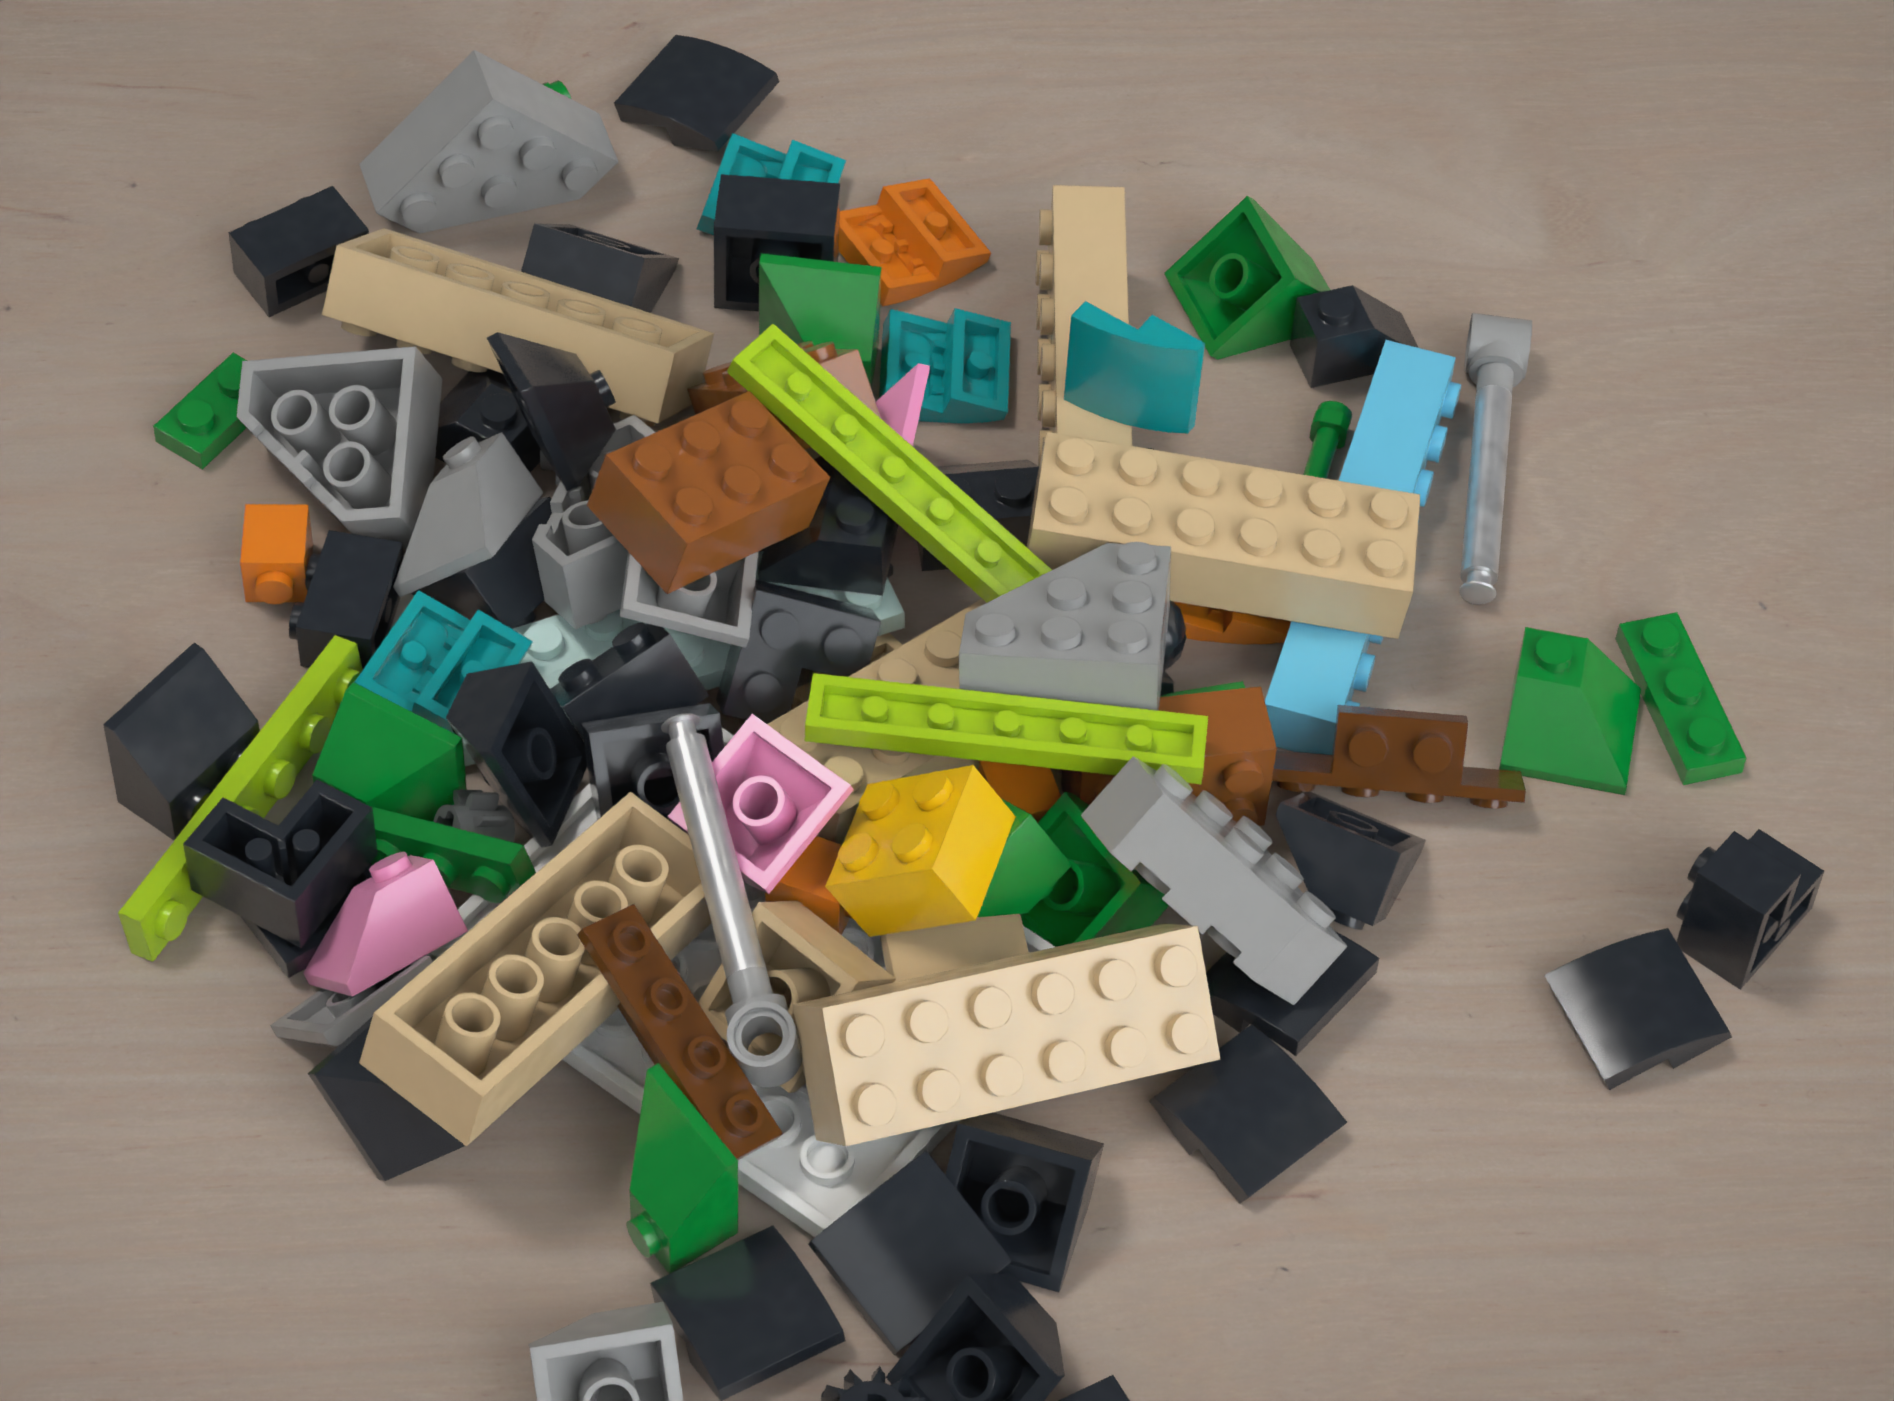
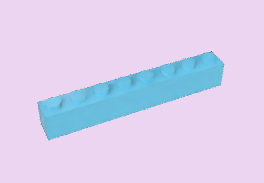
[1265,340,1462,755]

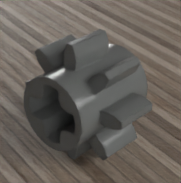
[434,790,515,842]

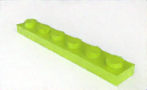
[727,324,1052,603]
[118,635,363,962]
[804,673,1208,785]

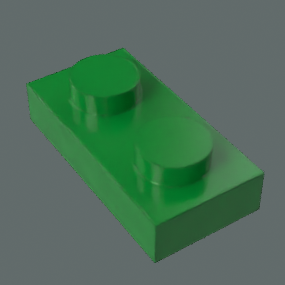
[153,352,248,470]

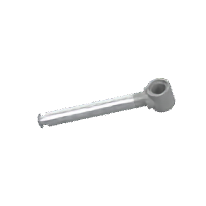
[1459,313,1532,604]
[661,713,802,1088]

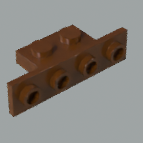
[1272,705,1526,809]
[577,904,783,1160]

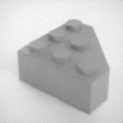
[359,50,618,234]
[237,346,442,549]
[532,415,655,629]
[959,542,1171,711]
[1081,756,1347,1005]

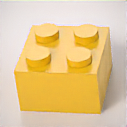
[825,765,1016,937]

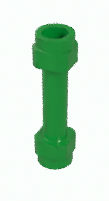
[1303,401,1352,479]

